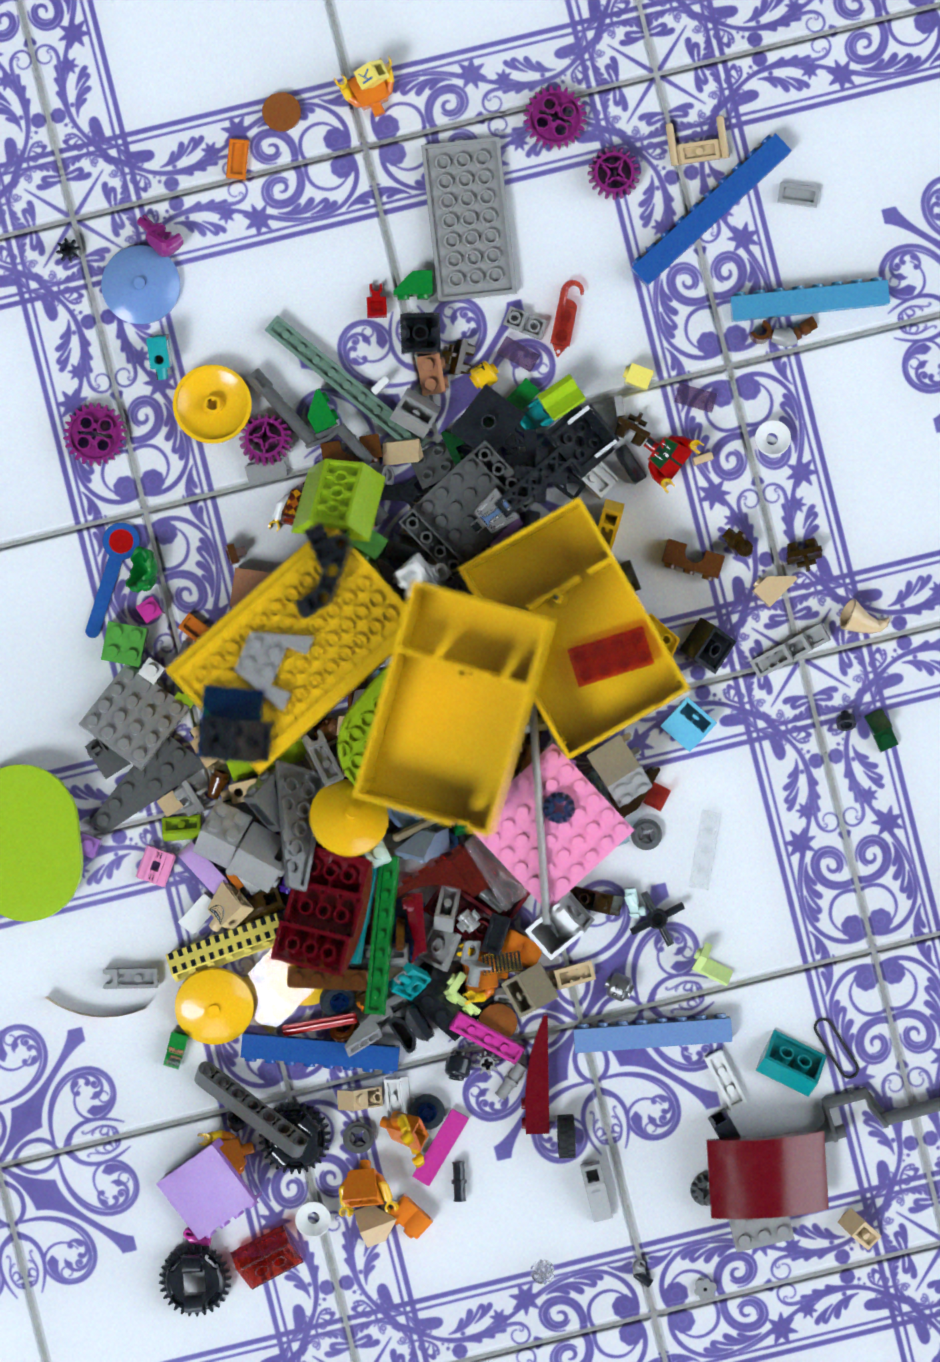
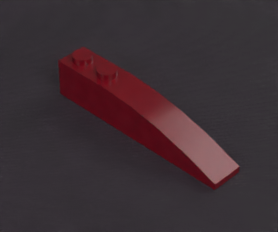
[521,1013,550,1134]

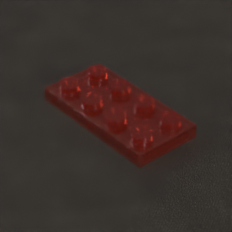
[567,626,655,687]

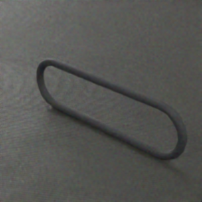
[814,1018,859,1079]

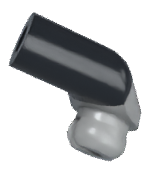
[632,1259,653,1288]

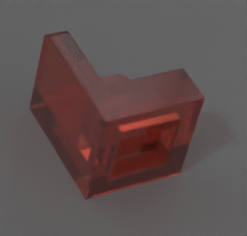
[643,782,671,812]

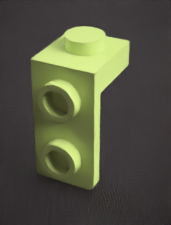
[692,942,733,986]
[443,972,481,1016]

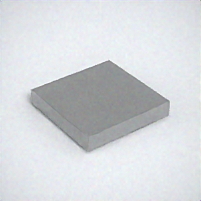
[418,922,462,972]

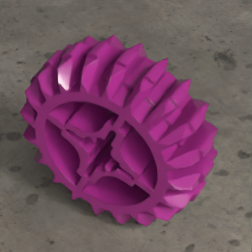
[587,146,641,200]
[239,413,293,466]

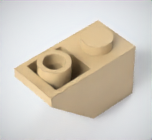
[337,1086,383,1111]

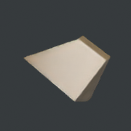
[354,1205,397,1248]

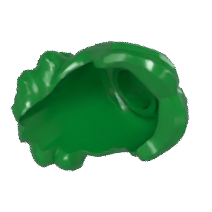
[125,546,158,593]

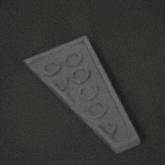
[90,735,205,834]
[275,761,325,891]

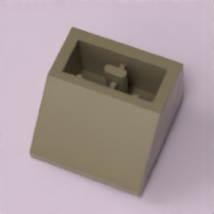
[501,962,559,1018]

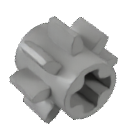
[456,909,481,933]
[475,1050,499,1076]

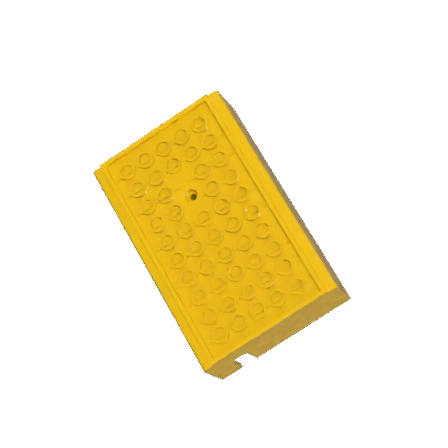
[458,497,691,759]
[165,527,406,775]
[353,581,557,837]

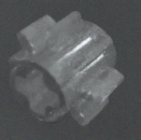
[531,1259,555,1284]

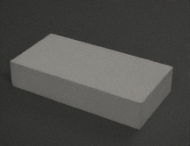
[777,182,820,208]
[245,457,288,486]

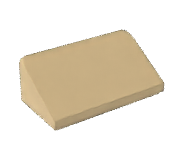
[383,438,424,465]

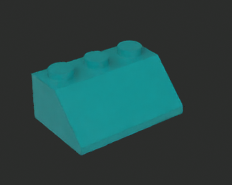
[755,1030,827,1097]

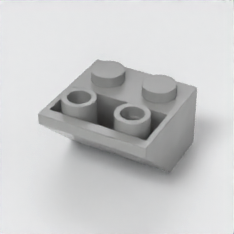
[390,388,442,439]

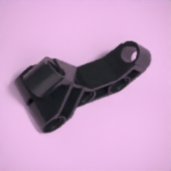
[293,522,354,620]

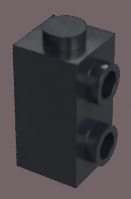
[384,531,430,563]

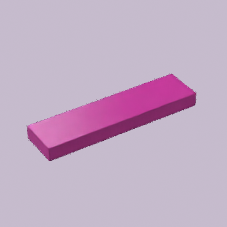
[449,1011,526,1064]
[412,1108,469,1186]

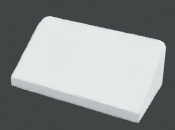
[178,893,212,935]
[384,1076,411,1118]

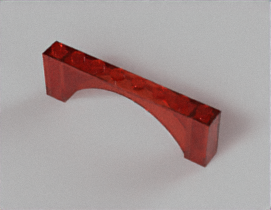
[364,844,492,945]

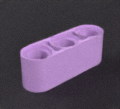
[177,841,230,895]

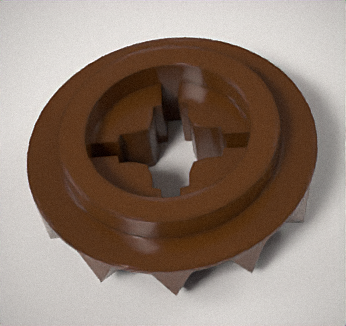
[330,1021,360,1043]

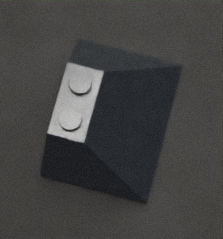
[401,960,495,1041]

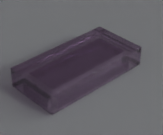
[497,336,540,373]
[674,383,717,413]

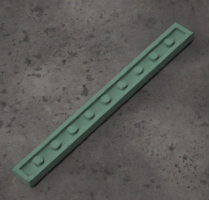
[265,315,429,448]

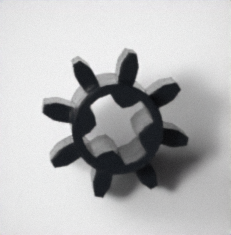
[56,238,81,263]

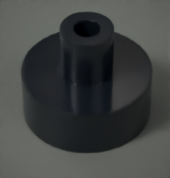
[836,710,856,731]
[227,1112,246,1132]

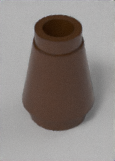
[207,769,230,799]

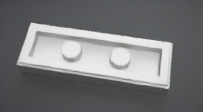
[704,1049,748,1111]

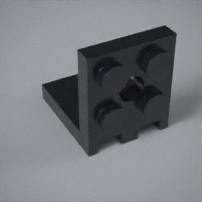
[201,716,273,762]

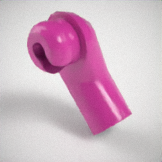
[183,1227,211,1246]

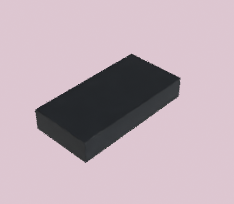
[481,912,511,956]

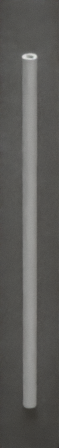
[529,705,551,925]

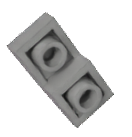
[503,306,549,340]

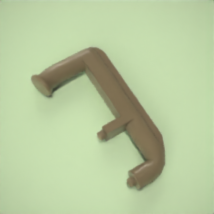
[392,818,438,842]

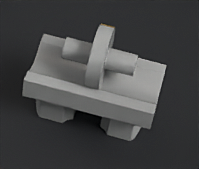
[173,780,208,816]

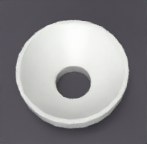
[755,420,791,456]
[295,1201,331,1238]

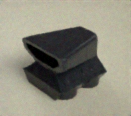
[400,312,441,356]
[388,1002,435,1053]

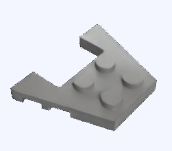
[235,632,313,711]

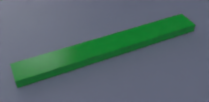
[364,856,400,1015]

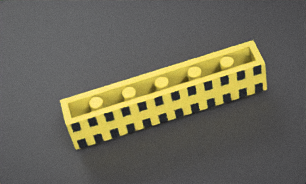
[166,913,280,983]

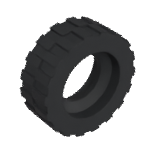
[557,1114,576,1159]

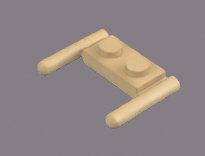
[666,115,730,166]

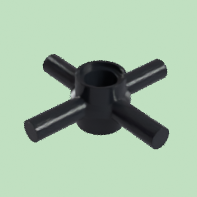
[630,891,685,947]

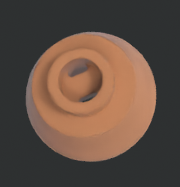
[314,718,338,742]

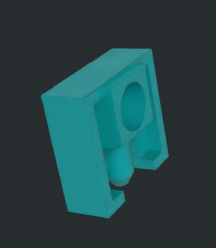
[388,962,432,1001]

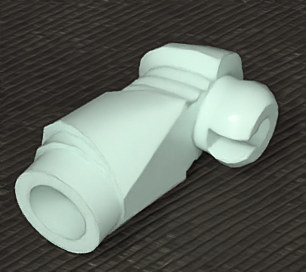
[624,887,647,918]

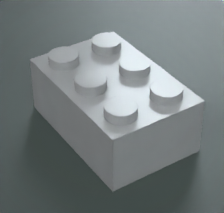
[728,1216,795,1253]

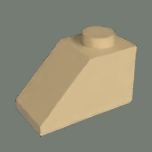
[752,576,798,607]
[838,1208,882,1250]

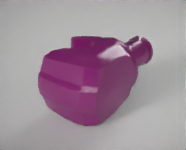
[137,214,183,257]

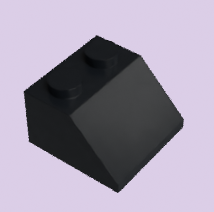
[679,617,737,674]

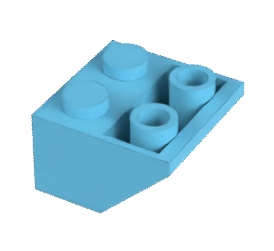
[660,697,717,752]

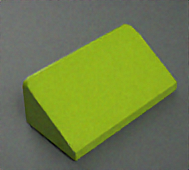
[162,814,202,842]

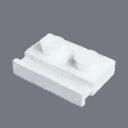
[571,462,619,500]

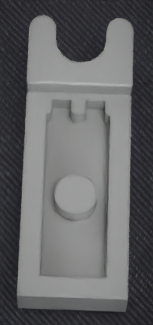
[302,730,344,787]
[103,968,158,989]

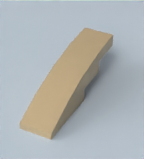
[546,960,596,990]

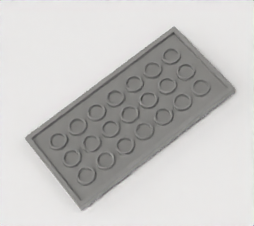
[421,137,517,302]

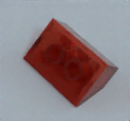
[231,1225,304,1290]

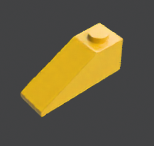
[598,499,625,551]

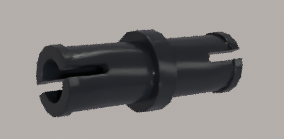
[451,1161,467,1202]

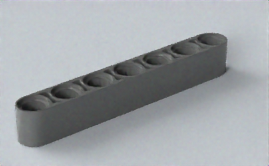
[194,1061,308,1158]

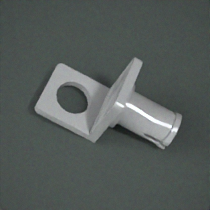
[461,940,492,987]

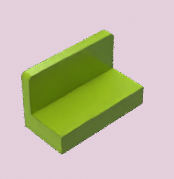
[537,374,586,421]

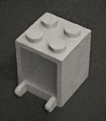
[587,733,653,808]
[192,800,252,869]
[226,821,284,893]
[525,891,595,960]

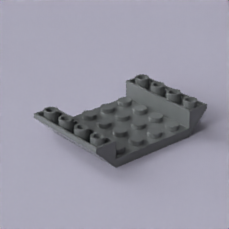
[399,441,535,579]

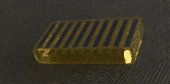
[481,950,523,976]

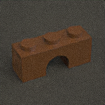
[320,433,383,464]
[661,539,725,582]

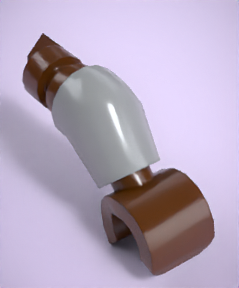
[749,316,818,347]

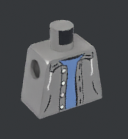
[470,486,519,533]

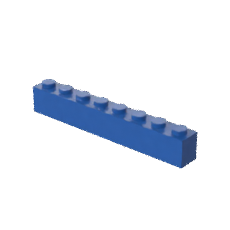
[240,1032,400,1074]

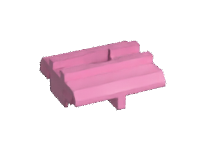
[136,845,176,887]

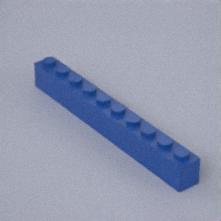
[631,134,792,287]

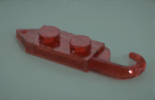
[550,280,584,358]

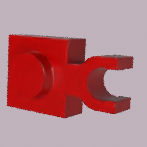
[366,283,387,318]

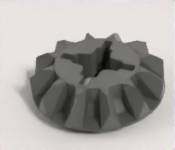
[631,819,662,850]
[343,1122,374,1154]
[690,1174,710,1206]

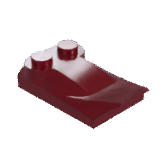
[402,893,426,963]

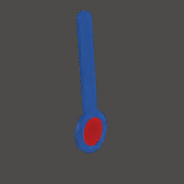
[85,523,140,638]

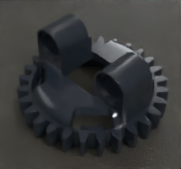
[259,1101,331,1175]
[159,1244,232,1317]

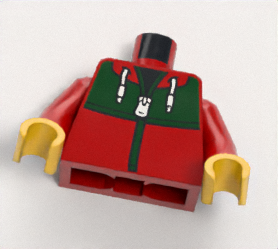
[643,435,704,493]

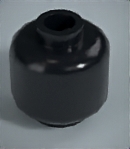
[445,1051,472,1081]

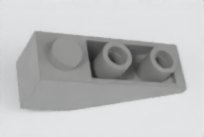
[580,1160,613,1223]

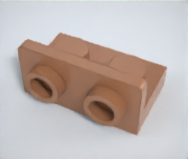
[416,353,449,397]

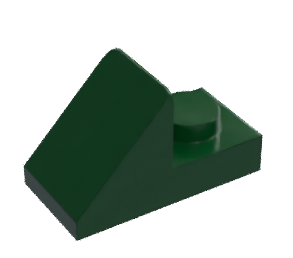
[441,431,466,466]
[864,709,899,753]

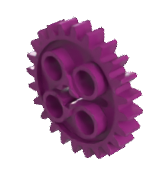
[523,85,587,150]
[63,403,127,467]

